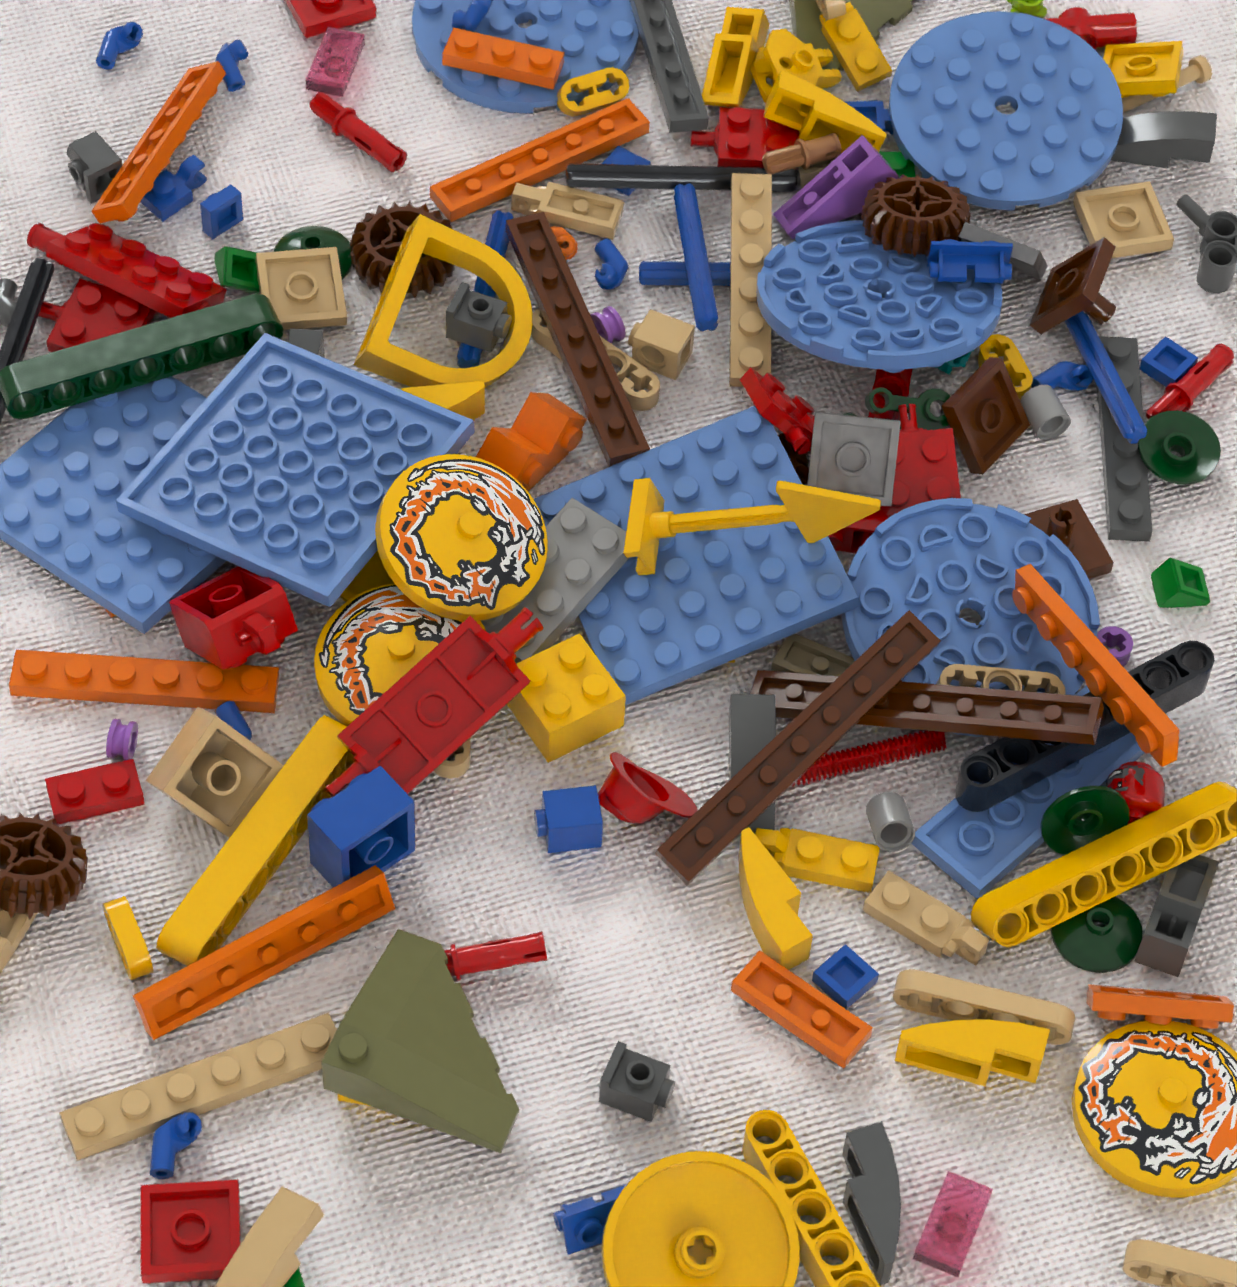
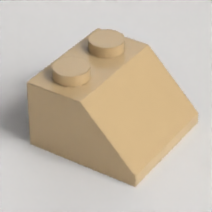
[145,707,284,838]

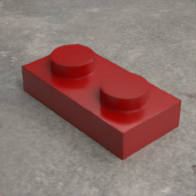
[45,758,145,824]

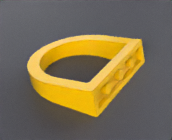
[353,214,533,387]

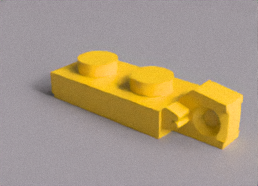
[819,2,892,92]
[755,828,880,893]

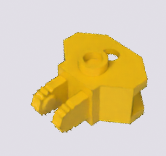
[750,29,842,103]

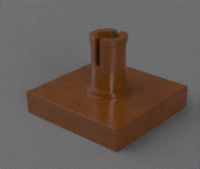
[1030,237,1116,335]
[940,357,1030,475]
[1024,499,1114,579]

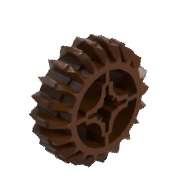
[861,174,971,258]
[350,201,455,299]
[0,811,88,920]

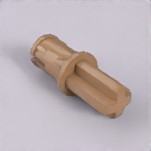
[762,133,842,174]

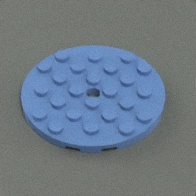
[412,0,639,114]
[888,11,1123,210]
[756,220,1002,373]
[841,498,1100,737]

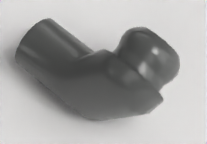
[0,278,18,327]

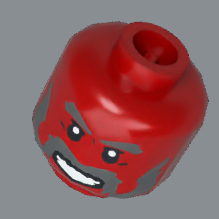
[1106,761,1165,824]

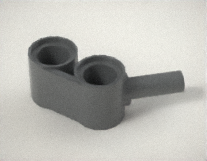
[1176,194,1237,293]

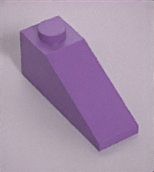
[773,135,900,239]

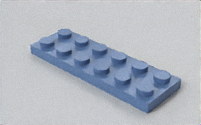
[911,685,1145,899]

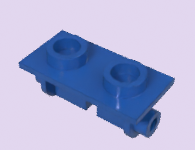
[927,239,1013,284]
[553,1181,630,1255]

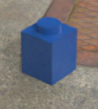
[534,785,603,853]

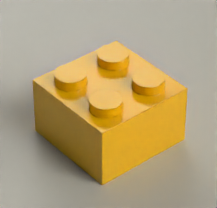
[507,633,626,763]

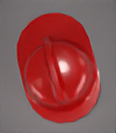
[598,752,698,824]

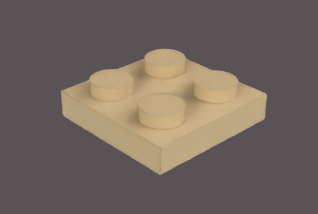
[1073,181,1174,258]
[256,247,347,330]

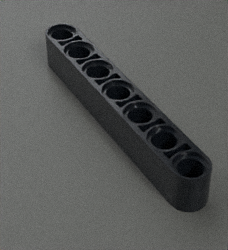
[955,641,1215,812]

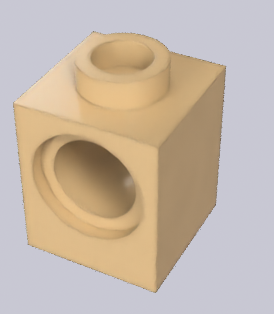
[628,309,695,380]

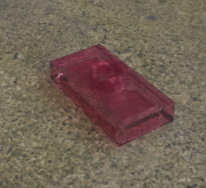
[305,27,365,97]
[913,1171,993,1278]

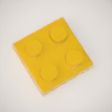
[1103,41,1183,98]

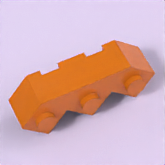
[476,392,587,491]

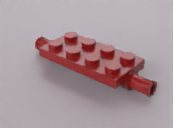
[27,222,227,318]
[325,607,544,797]

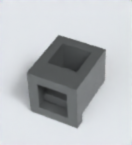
[66,131,122,204]
[446,282,512,352]
[599,1041,675,1122]

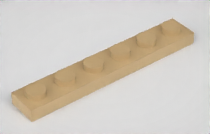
[729,173,772,387]
[59,1012,337,1161]

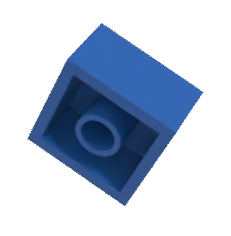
[307,766,416,887]

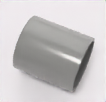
[1020,385,1071,440]
[866,792,915,852]

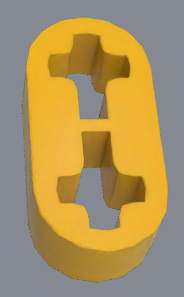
[557,67,629,117]
[977,334,1033,399]
[102,896,154,980]

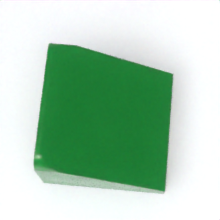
[214,246,260,294]
[1151,557,1210,608]

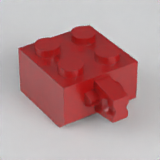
[169,566,298,670]

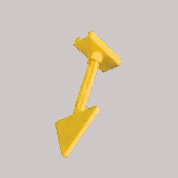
[623,478,881,575]

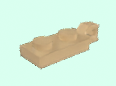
[511,181,624,239]
[863,870,989,966]

